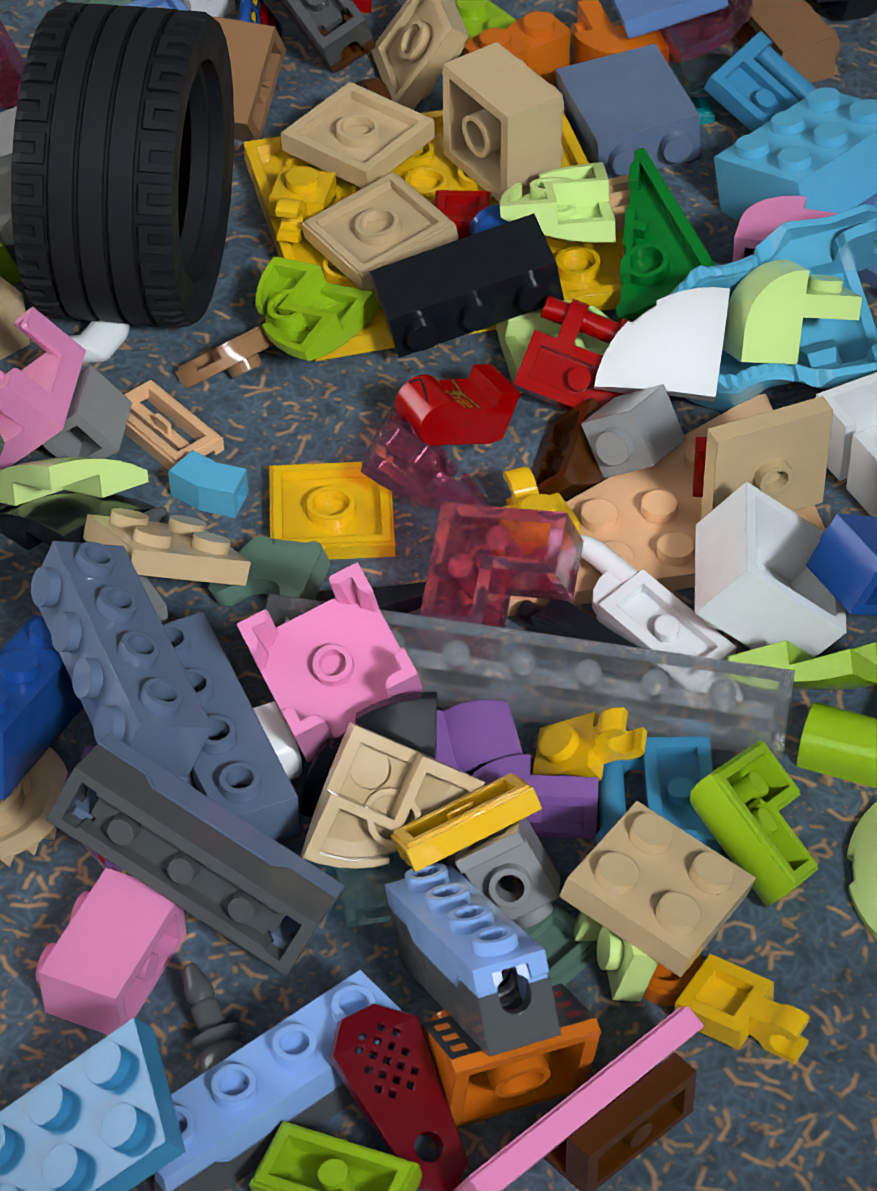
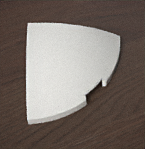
[594,287,730,402]

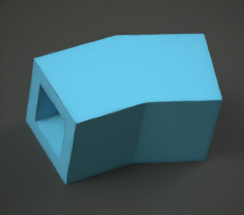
[168,450,249,518]

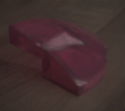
[659,0,753,63]
[361,407,489,516]

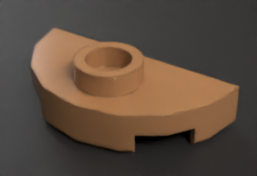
[175,323,274,388]

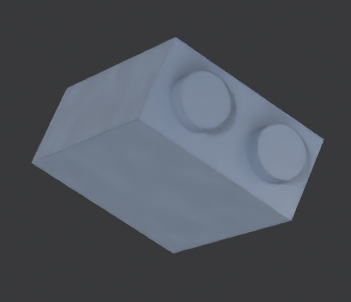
[556,44,701,179]

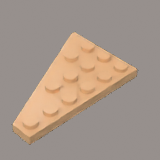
[454,394,825,623]

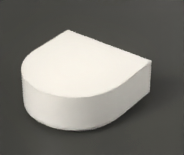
[253,701,302,780]

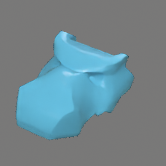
[671,204,877,412]

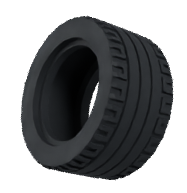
[11,2,234,327]

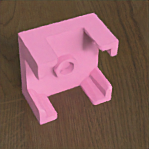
[0,306,86,470]
[236,562,424,763]

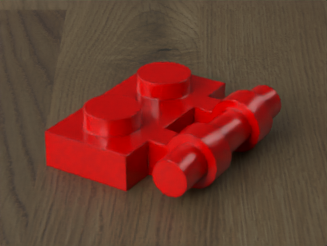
[513,295,632,411]

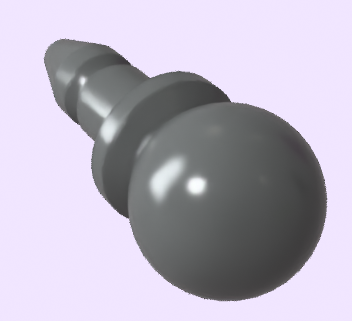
[184,963,247,1076]

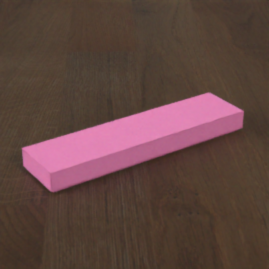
[453,1006,704,1191]

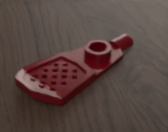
[329,1004,468,1191]

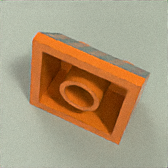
[421,983,601,1128]

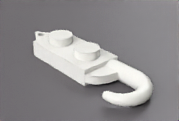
[540,534,745,703]

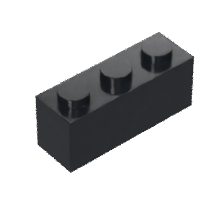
[369,213,564,358]

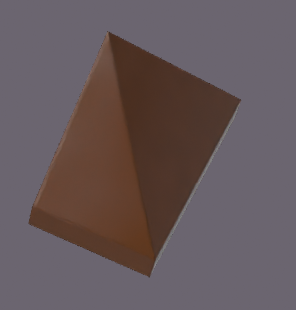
[532,397,607,498]

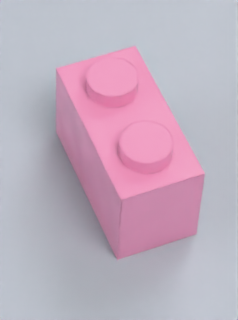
[36,868,187,1035]

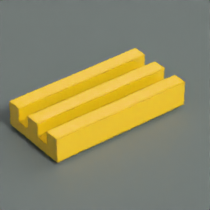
[390,773,542,872]

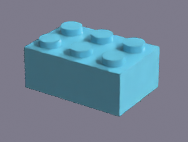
[714,87,877,221]

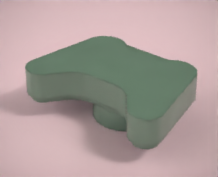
[209,536,330,617]

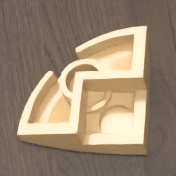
[301,722,485,869]

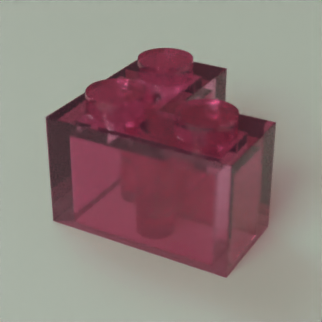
[418,502,584,656]

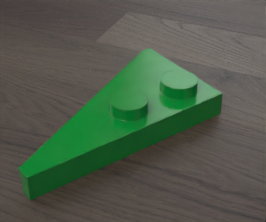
[616,147,716,323]

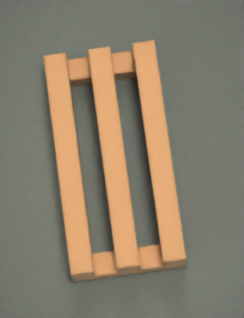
[124,380,224,470]

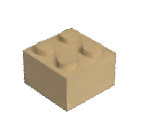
[443,42,565,202]

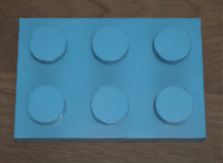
[0,1018,186,1191]

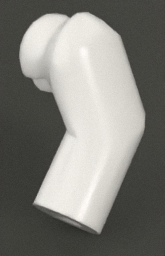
[68,319,130,363]

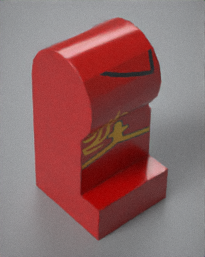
[394,364,521,446]

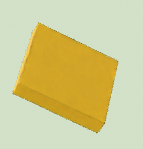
[269,461,395,560]

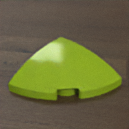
[255,256,380,361]
[728,640,877,690]

